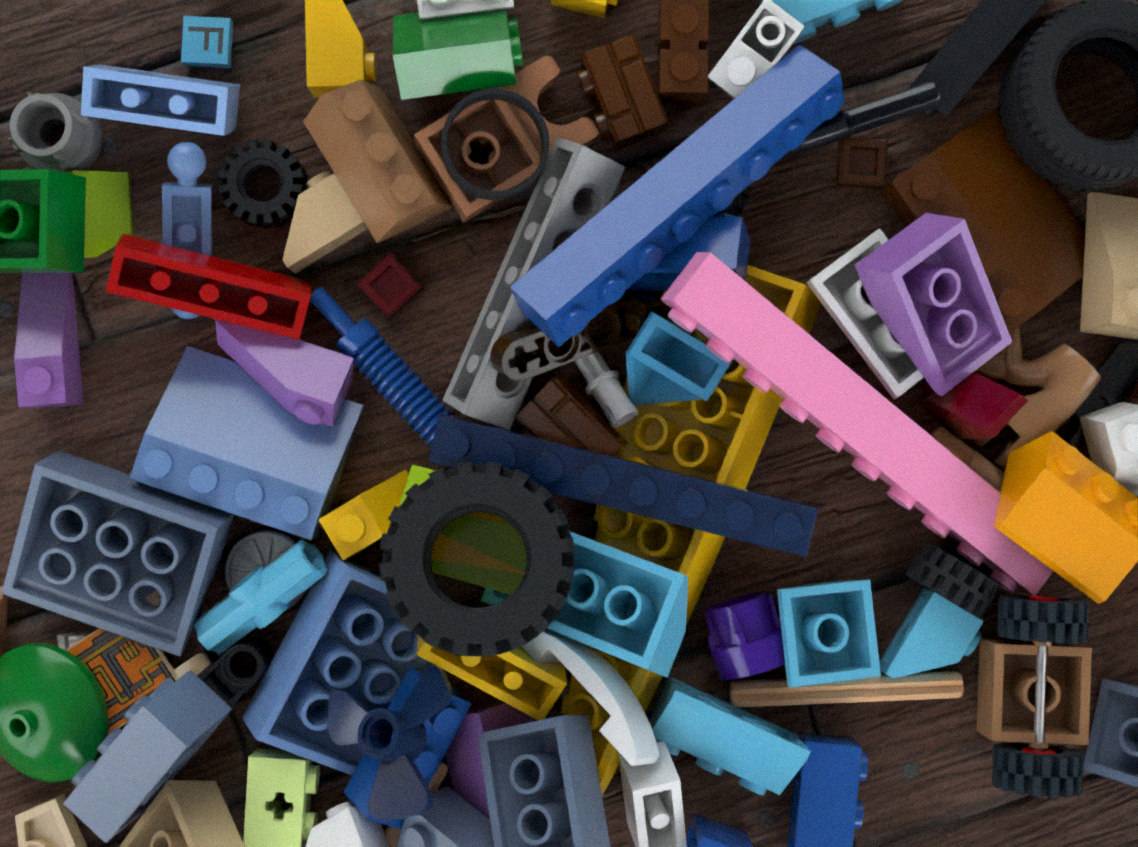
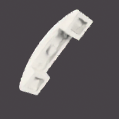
[521,628,660,766]

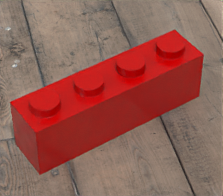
[105,233,311,340]

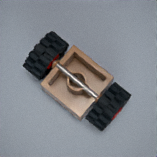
[976,595,1092,798]

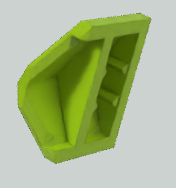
[65,170,134,258]

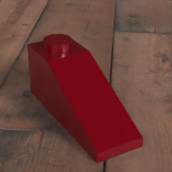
[916,372,1028,439]

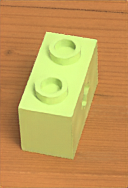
[243,748,320,847]

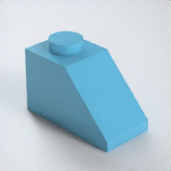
[879,588,984,679]

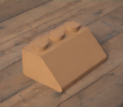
[303,80,453,243]

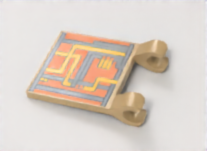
[66,591,212,735]

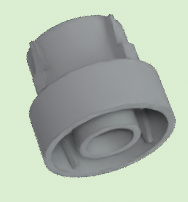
[8,92,103,172]

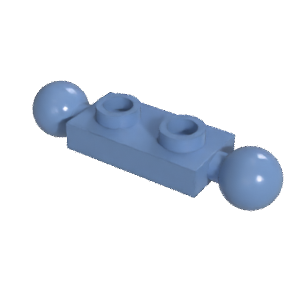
[162,142,212,319]

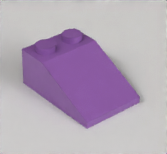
[855,213,1012,396]

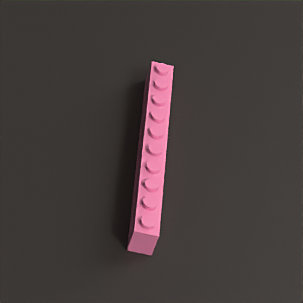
[660,252,1054,595]

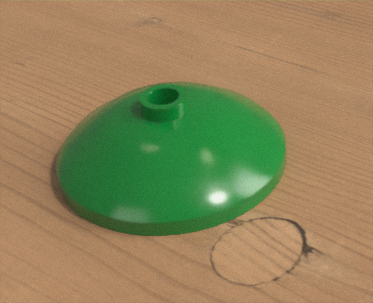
[0,643,109,782]

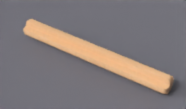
[729,671,964,708]

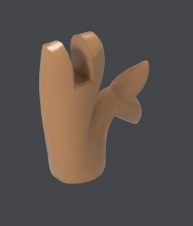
[972,327,1101,470]

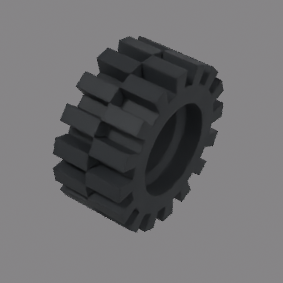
[218,139,307,229]

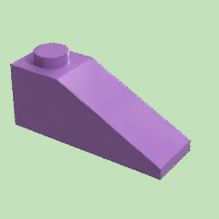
[14,273,84,409]
[215,319,354,427]

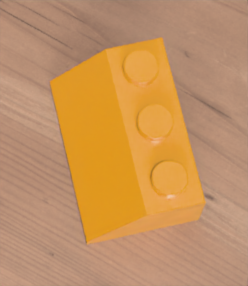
[994,431,1138,604]

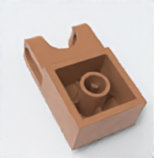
[414,56,600,224]

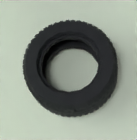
[998,0,1138,192]

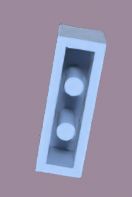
[81,64,240,136]

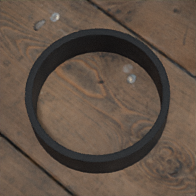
[441,88,549,200]

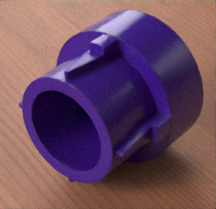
[704,591,785,680]

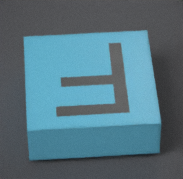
[181,16,233,68]

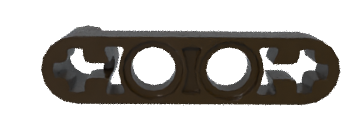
[491,290,673,381]

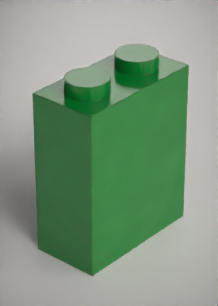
[393,9,523,100]

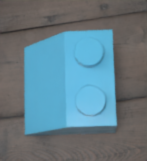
[777,579,881,688]

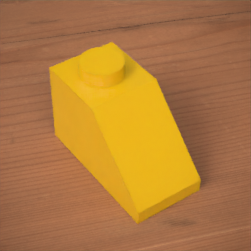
[318,469,409,561]

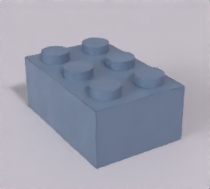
[63,670,232,843]

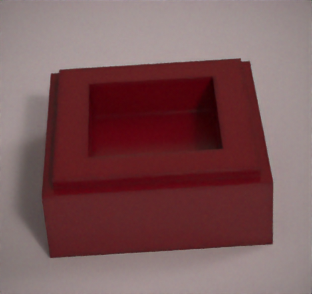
[357,252,424,320]

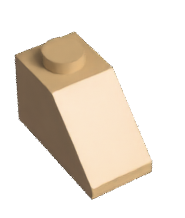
[282,171,368,273]

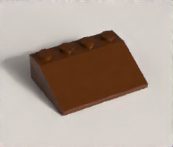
[880,109,1085,333]

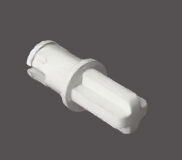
[575,352,638,428]

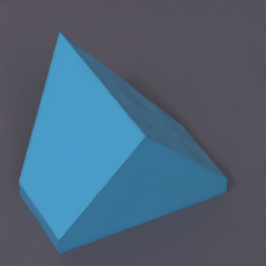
[626,311,732,405]

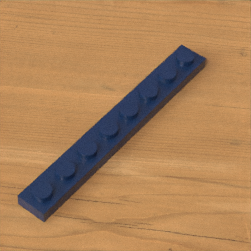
[428,414,818,557]

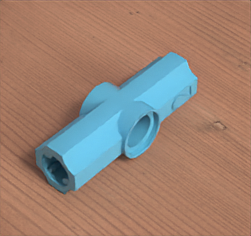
[193,539,328,655]

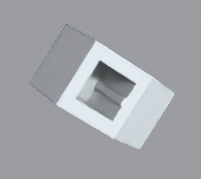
[708,0,805,99]

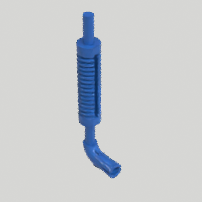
[310,287,457,469]

